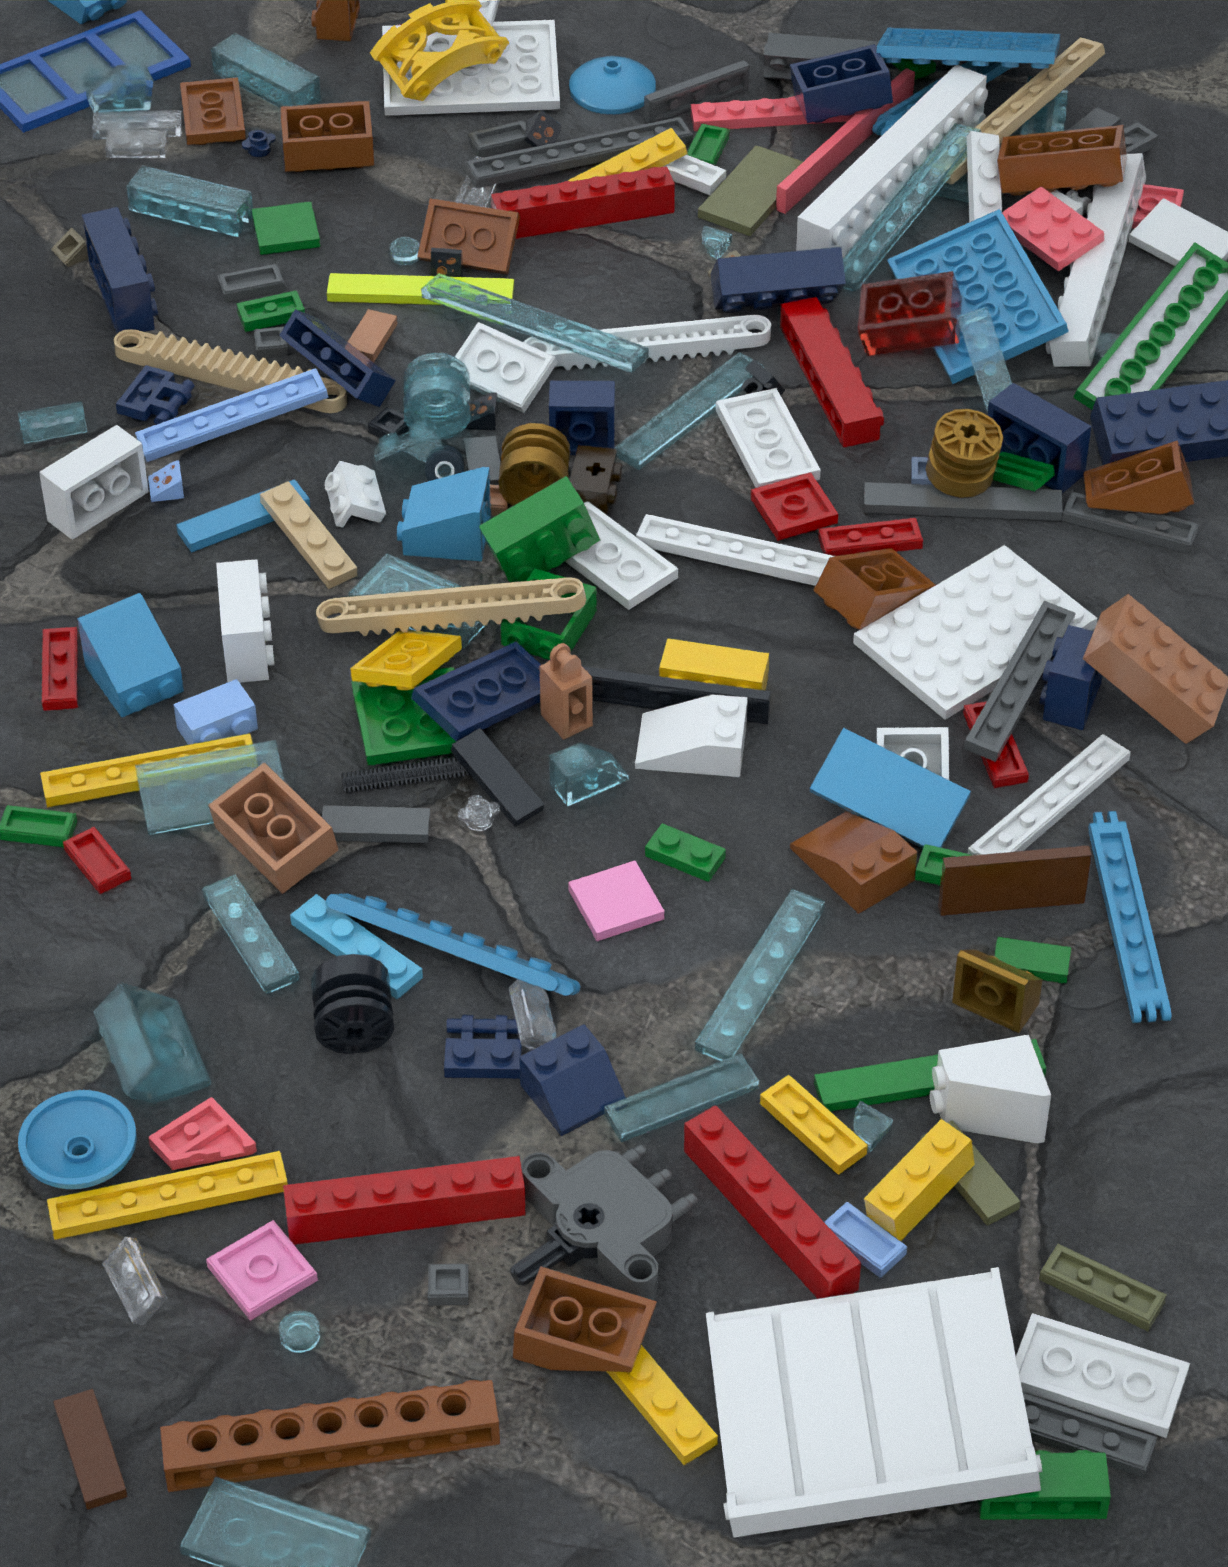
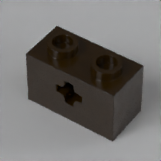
[570,445,622,515]

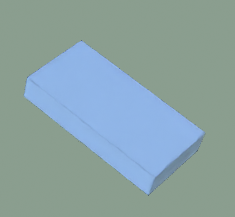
[824,1202,907,1278]

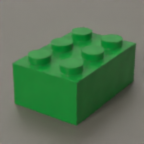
[479,476,601,583]

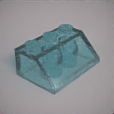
[93,982,211,1104]

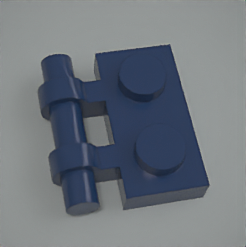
[116,365,195,425]
[444,1015,523,1079]

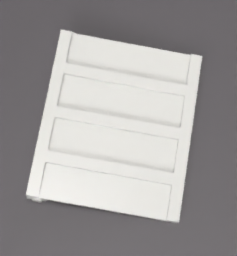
[706,1267,1042,1537]

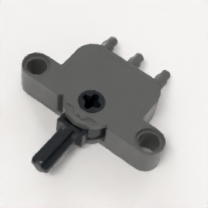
[510,1144,698,1300]

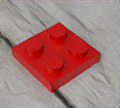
[751,472,838,541]

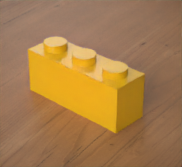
[659,638,769,691]
[864,1119,975,1241]

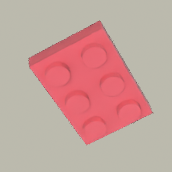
[1002,187,1104,272]

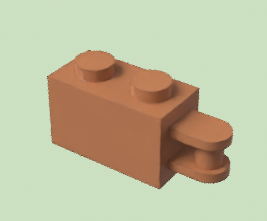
[540,643,593,740]

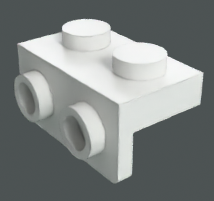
[325,461,386,528]

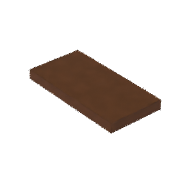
[938,846,1092,916]

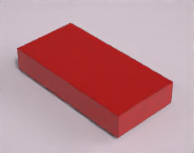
[63,826,132,894]

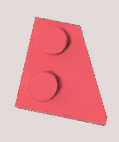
[148,1097,257,1170]

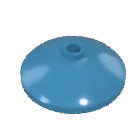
[569,56,656,114]
[18,1090,137,1189]

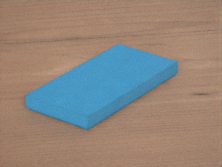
[810,728,971,849]

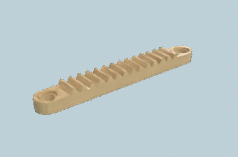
[114,329,347,413]
[316,578,586,636]

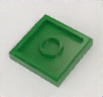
[251,201,320,255]

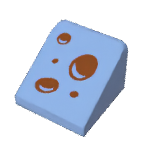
[148,460,184,502]

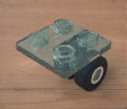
[374,420,464,481]

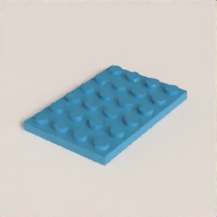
[876,28,1060,69]
[887,209,1069,384]

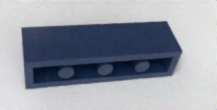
[279,309,396,407]

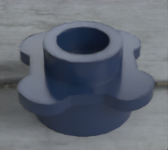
[242,130,276,157]

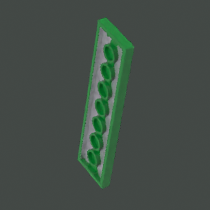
[1073,242,1228,410]

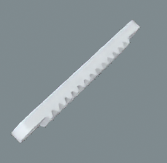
[523,315,771,371]

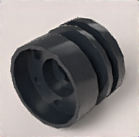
[311,954,395,1054]

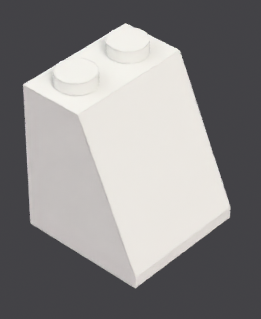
[930,1035,1051,1143]

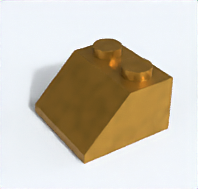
[952,950,1043,1033]

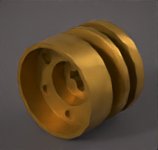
[925,409,1003,498]
[499,423,570,506]

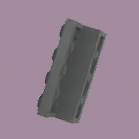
[763,33,879,81]

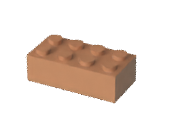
[1083,594,1228,744]

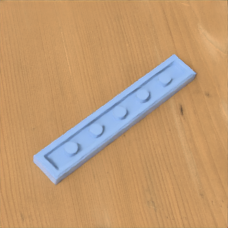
[135,368,328,462]

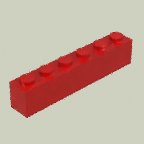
[491,166,675,239]
[780,297,884,448]
[684,1105,861,1299]
[283,1156,526,1245]

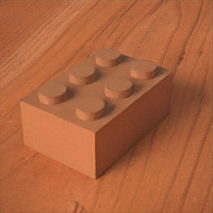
[208,763,338,894]

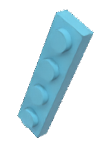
[290,894,423,999]

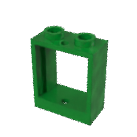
[500,568,597,660]

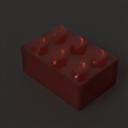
[858,271,962,356]

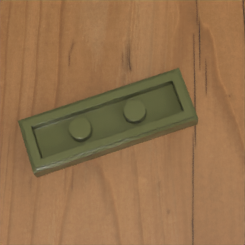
[920,1120,1020,1226]
[1039,1244,1167,1331]

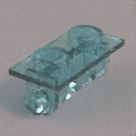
[18,401,87,444]

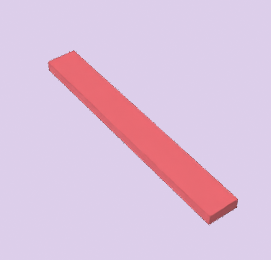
[776,68,915,214]

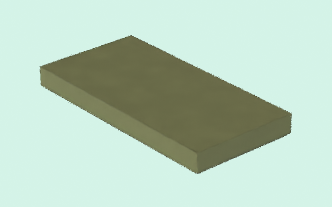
[698,145,803,236]

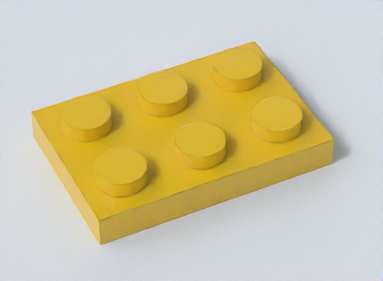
[350,630,462,690]

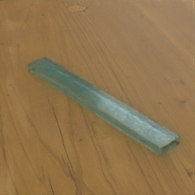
[843,123,981,292]
[421,273,649,373]

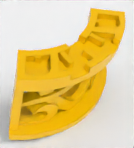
[370,0,509,101]

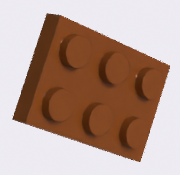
[180,77,246,145]
[417,198,520,275]

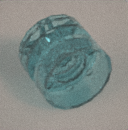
[403,353,471,440]

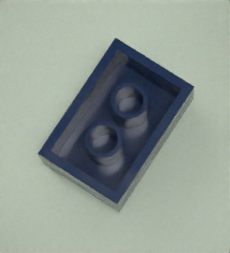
[790,44,893,123]
[987,383,1091,494]

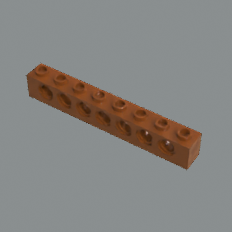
[160,1380,500,1492]

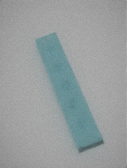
[615,352,764,470]
[695,889,825,1064]

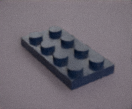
[411,642,541,742]

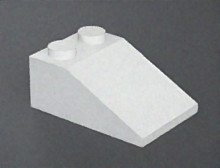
[635,695,747,777]
[877,727,949,780]

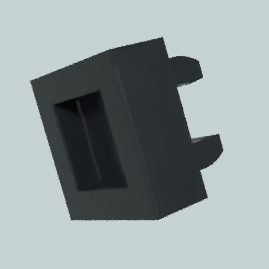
[741,359,785,396]

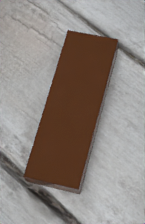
[53,1389,128,1510]

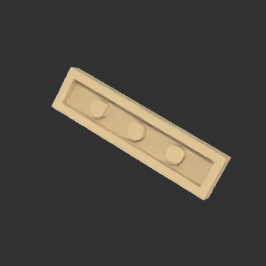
[260,481,357,589]

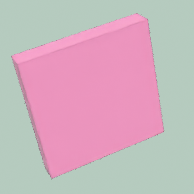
[568,861,664,941]
[206,1220,318,1321]

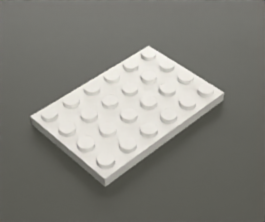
[382,20,560,116]
[853,545,1097,720]

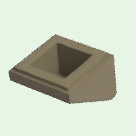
[51,228,88,267]

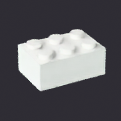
[39,425,149,540]
[216,559,274,683]

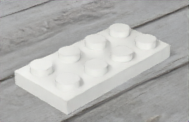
[716,388,821,488]
[565,501,678,610]
[1016,1313,1190,1438]

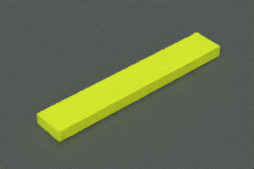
[327,273,514,307]

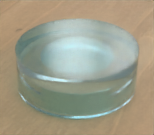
[390,237,420,265]
[279,1311,320,1353]

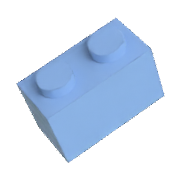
[174,679,258,745]

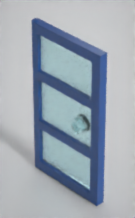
[0,10,191,133]

